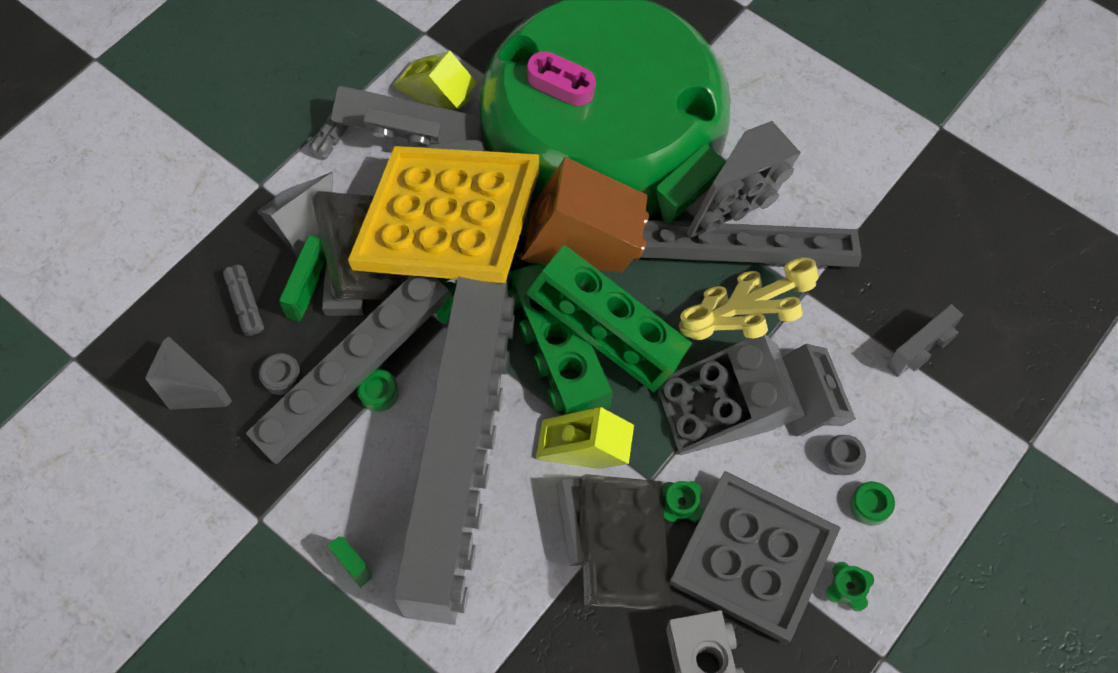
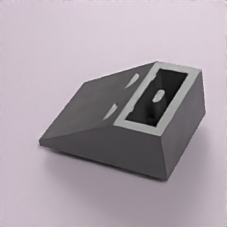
[686,121,801,238]
[657,334,805,455]

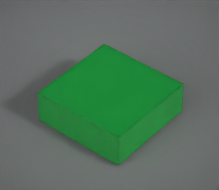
[327,536,372,588]

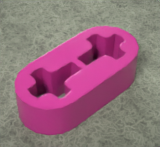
[527,52,596,106]

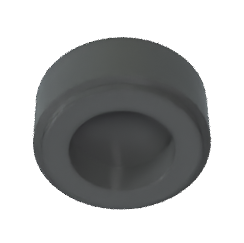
[259,353,302,395]

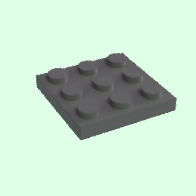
[669,470,841,645]

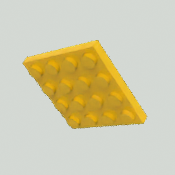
[348,146,540,283]

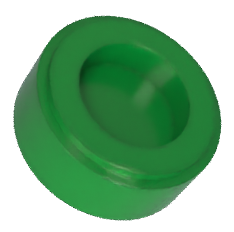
[357,370,399,412]
[850,481,895,526]

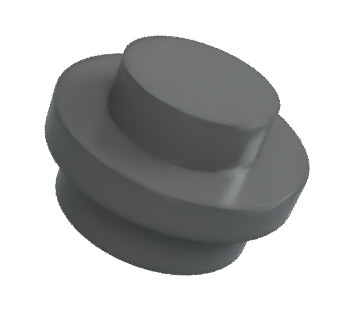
[824,435,866,475]

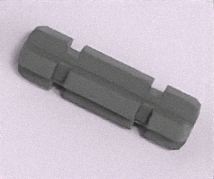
[309,112,349,160]
[223,264,264,336]

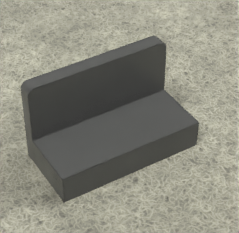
[782,344,856,436]

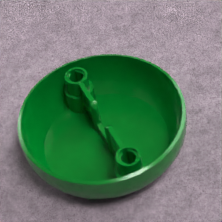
[479,0,731,217]

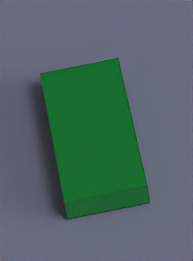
[279,235,327,322]

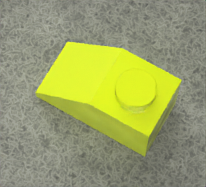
[393,50,477,110]
[536,407,634,469]

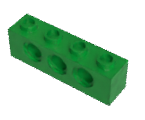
[526,244,692,392]
[507,263,613,415]

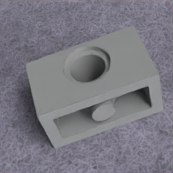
[666,610,744,673]

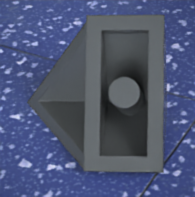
[257,172,333,258]
[145,336,232,410]

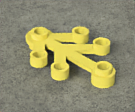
[679,258,819,340]

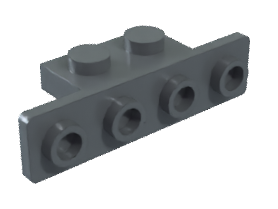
[331,86,480,147]

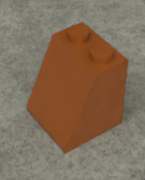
[521,157,649,273]

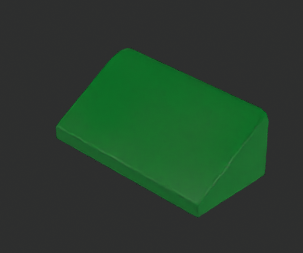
[656,144,726,224]

